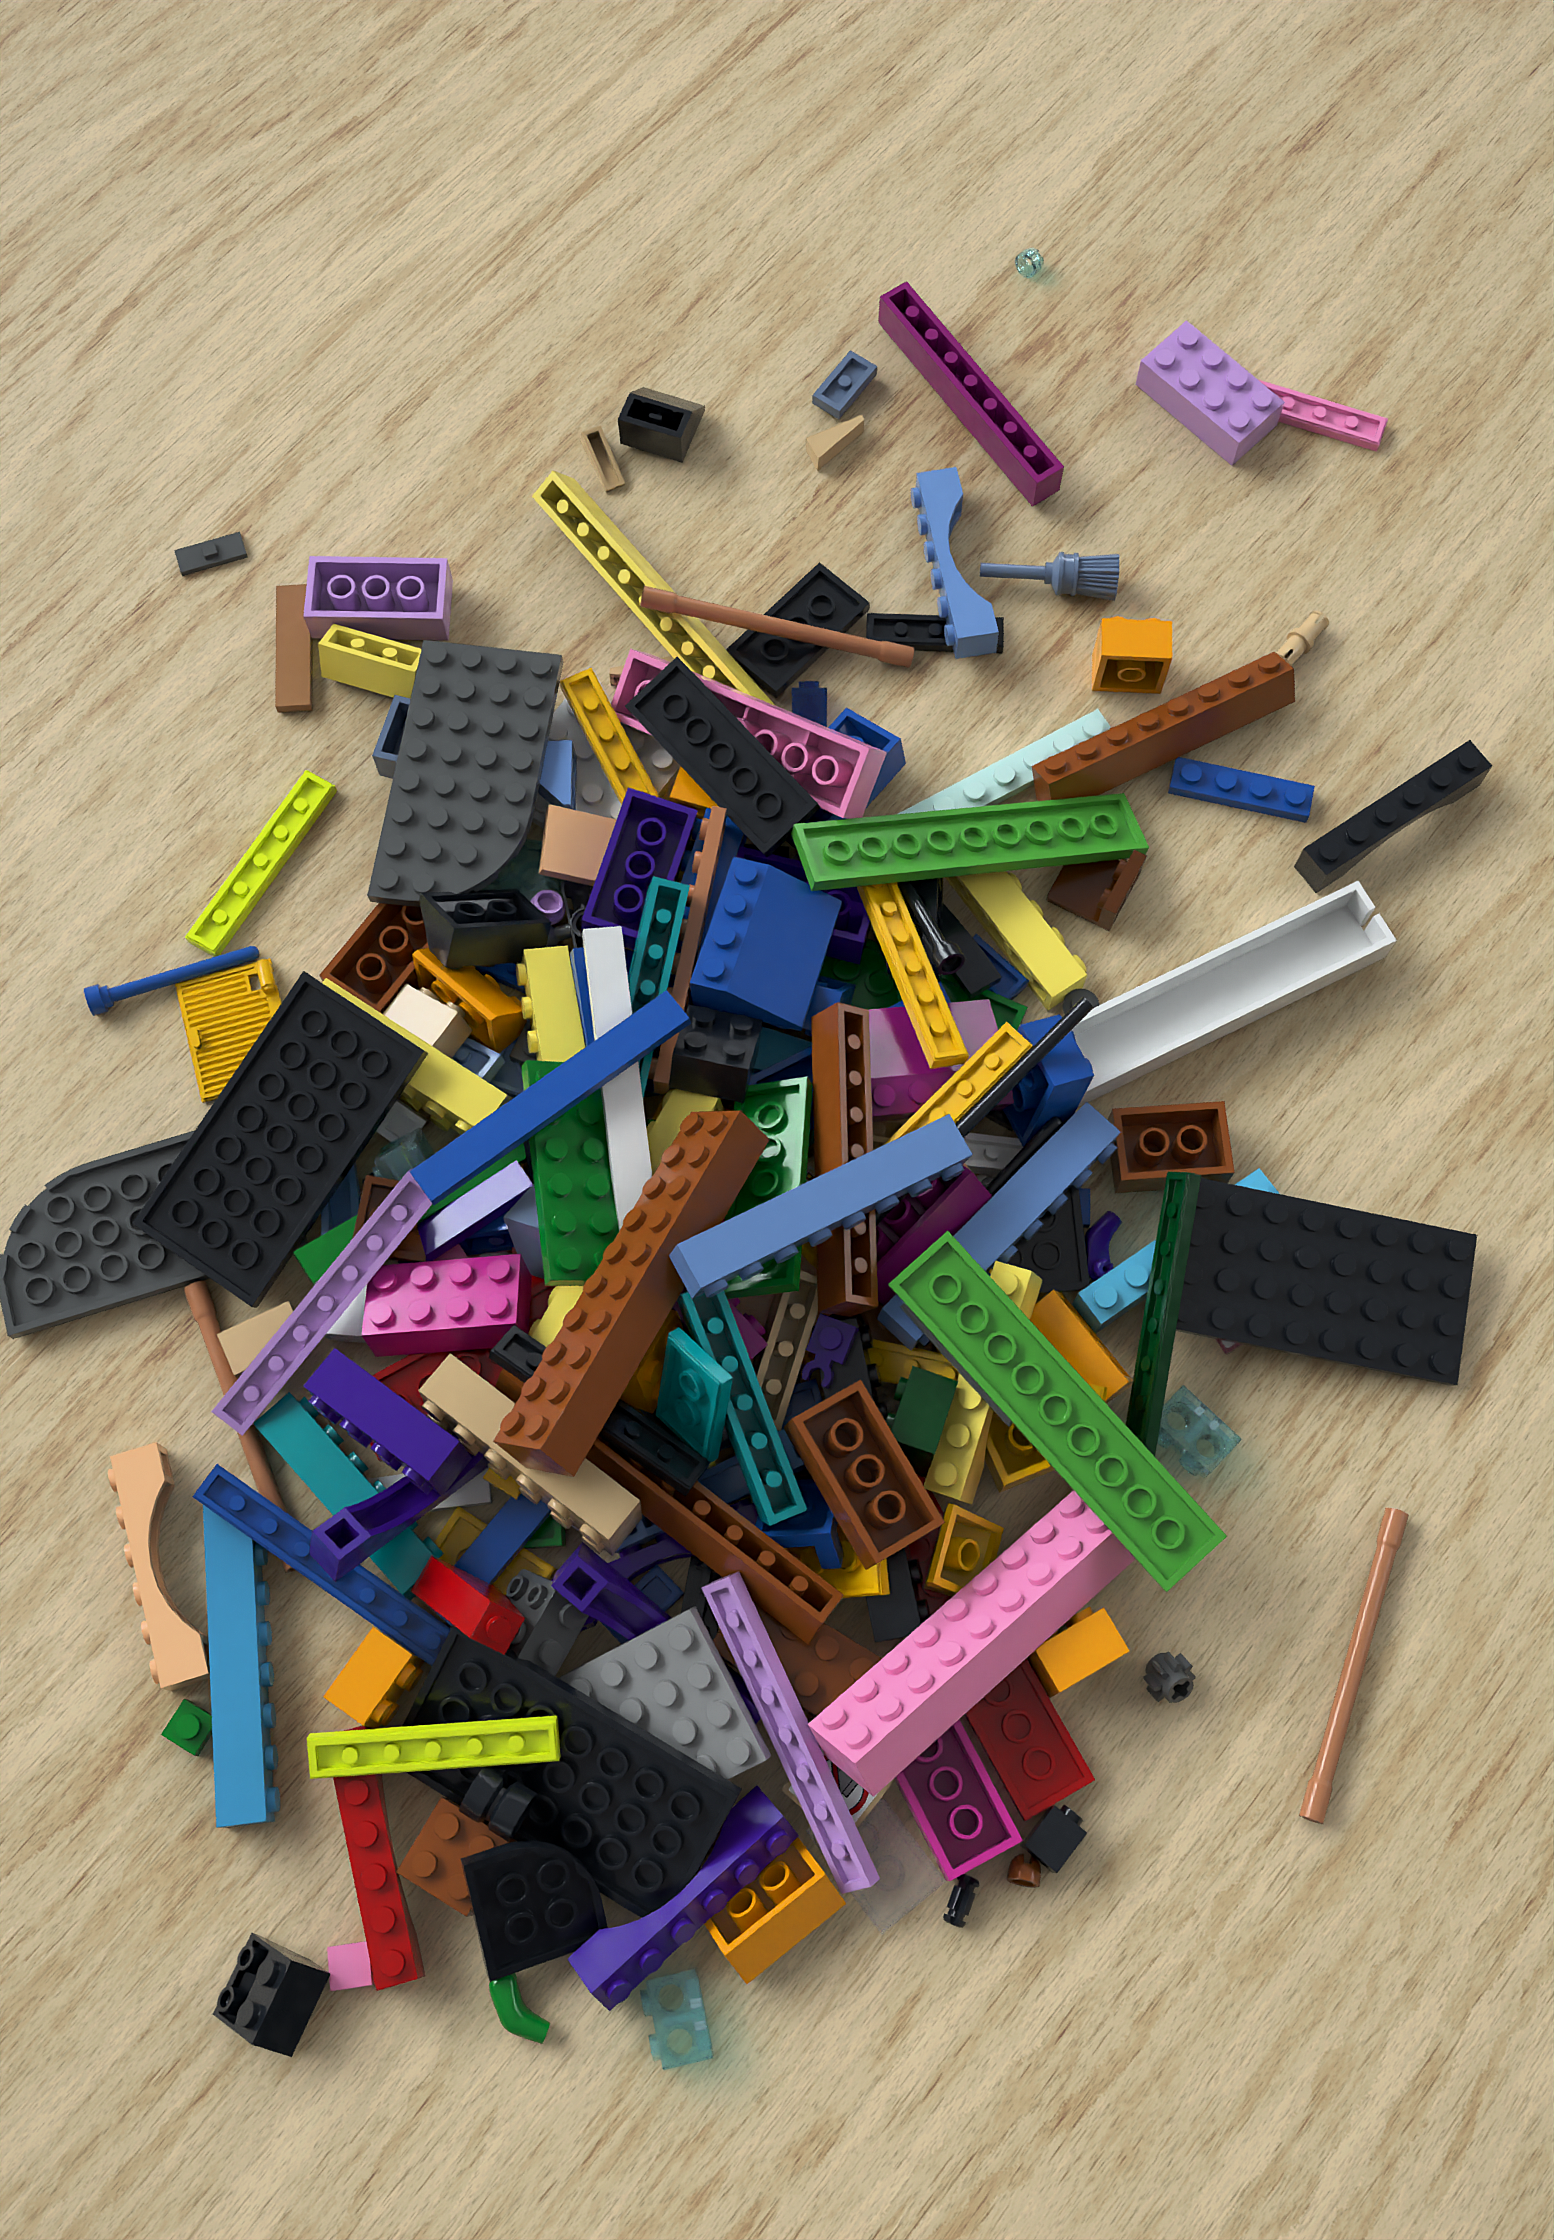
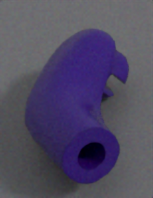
[1084,1211,1122,1281]

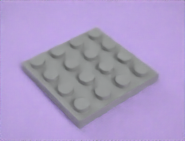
[559,1606,771,1780]

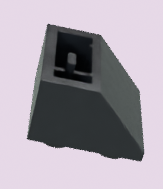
[618,387,705,463]
[213,1933,330,2057]

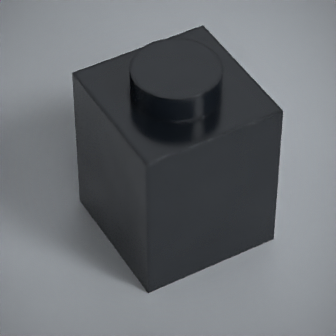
[1020,1805,1087,1873]

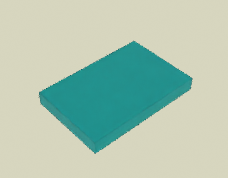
[656,1327,733,1463]

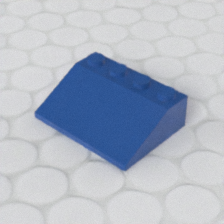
[690,857,842,1031]

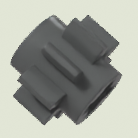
[1143,1652,1196,1703]

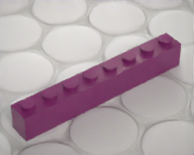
[878,281,1064,507]

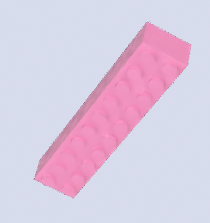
[808,1491,1135,1797]

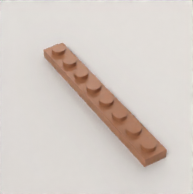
[648,806,727,1095]

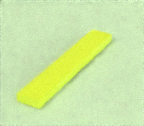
[185,770,337,957]
[307,1715,561,1779]

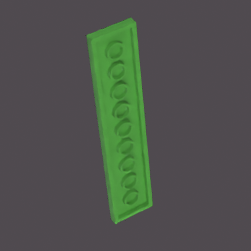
[791,793,1149,891]
[888,1231,1227,1592]

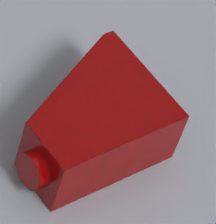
[411,1555,525,1655]

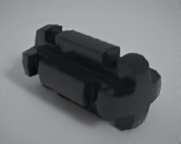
[943,1874,979,1928]

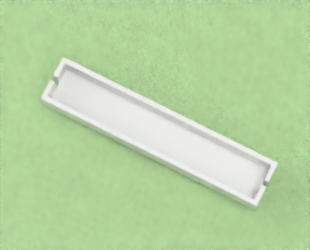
[1072,881,1397,1107]

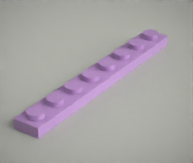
[211,1168,432,1436]
[702,1571,880,1894]

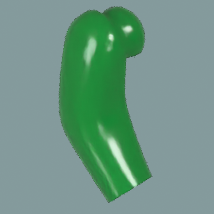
[489,1973,550,2044]

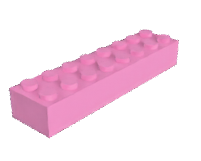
[611,649,887,819]

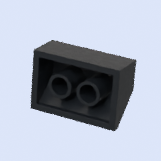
[419,888,552,970]

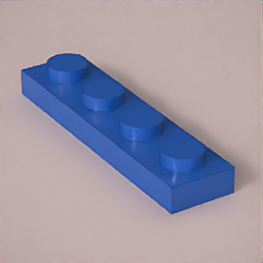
[1168,757,1315,823]

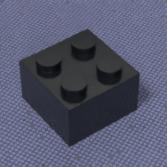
[669,1004,763,1103]

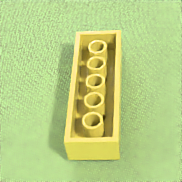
[322,978,510,1135]

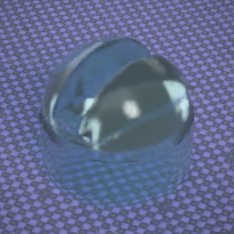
[1015,247,1044,278]

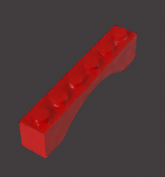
[333,1725,425,1991]

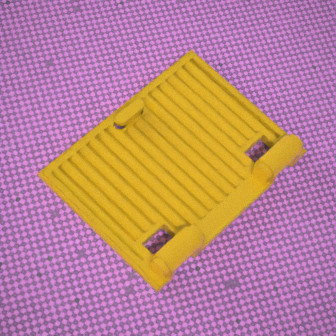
[175,958,282,1103]

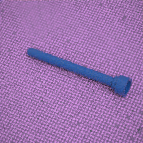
[84,946,259,1016]

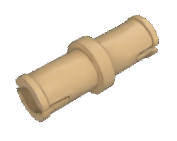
[1276,610,1329,666]

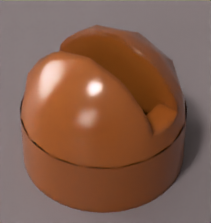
[1007,1854,1041,1888]

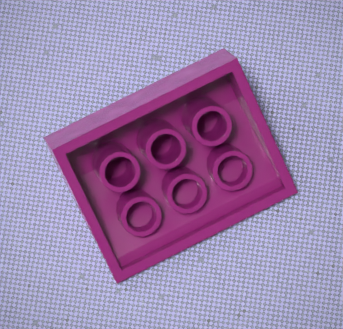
[869,999,1014,1122]

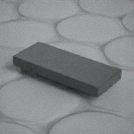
[174,532,248,576]

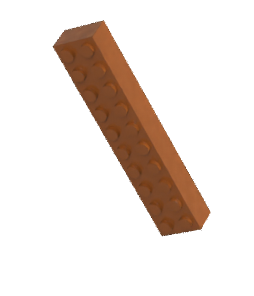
[493,1110,770,1477]

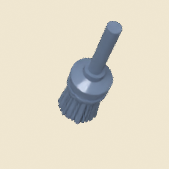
[980,552,1120,601]

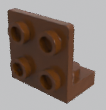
[1046,850,1147,932]

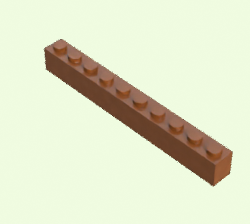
[495,1369,844,1644]

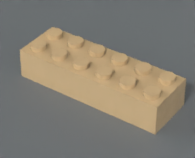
[418,1353,642,1556]

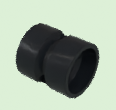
[459,1766,538,1842]

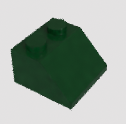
[886,1366,958,1478]

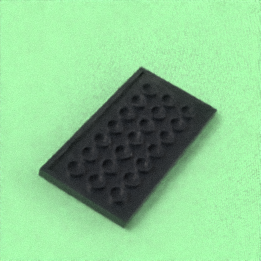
[132,971,428,1308]
[1176,1178,1477,1386]
[402,1625,742,1918]

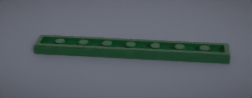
[1125,1171,1201,1457]

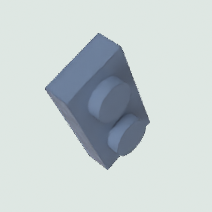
[812,350,877,419]

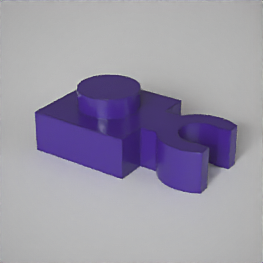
[802,1313,859,1389]

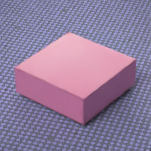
[327,1941,374,1991]

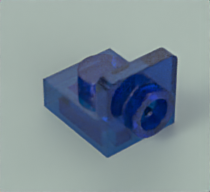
[791,681,827,727]

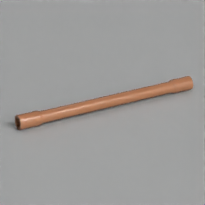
[640,586,914,668]
[184,1281,296,1573]
[1299,1508,1409,1824]

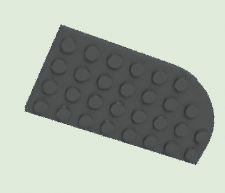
[367,640,564,907]
[0,1130,308,1339]

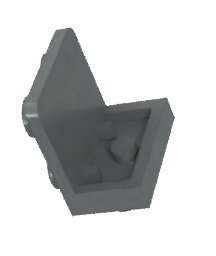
[506,1569,589,1676]

